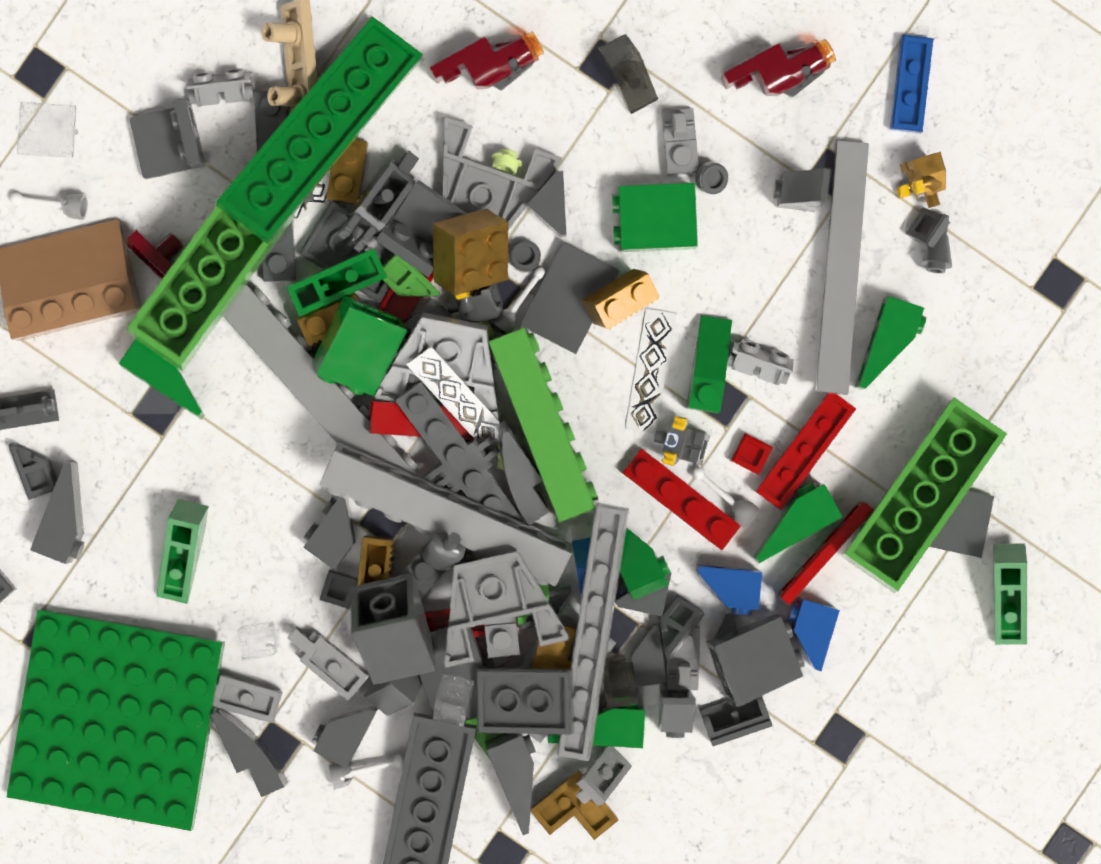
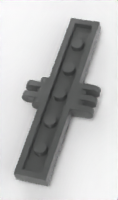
[254,91,314,282]
[395,380,527,524]

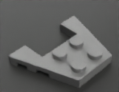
[443,117,562,230]
[375,313,498,420]
[445,551,569,667]

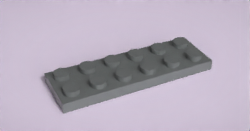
[383,712,477,864]

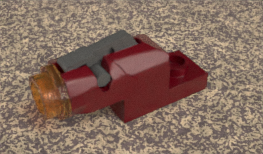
[430,31,544,91]
[721,39,836,98]

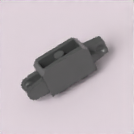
[338,151,419,252]

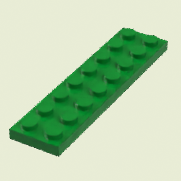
[216,16,423,244]

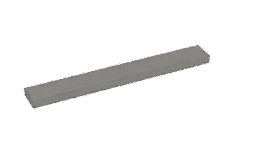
[815,140,869,395]
[557,503,630,761]

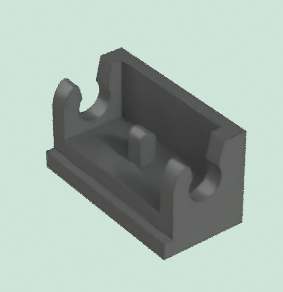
[699,696,773,747]

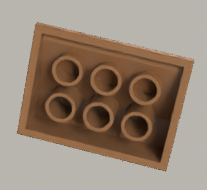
[0,219,142,341]

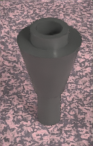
[921,214,952,274]

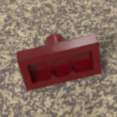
[127,230,183,280]

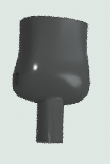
[423,532,466,571]

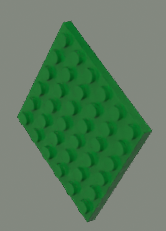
[6,609,225,831]

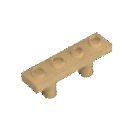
[261,0,318,113]

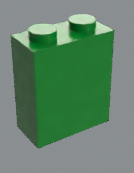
[612,183,698,252]
[312,296,408,396]

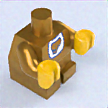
[896,151,946,208]

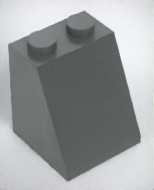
[350,573,436,685]
[706,614,805,707]

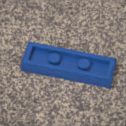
[890,35,934,134]

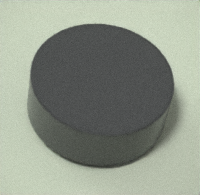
[695,162,728,195]
[509,240,541,273]

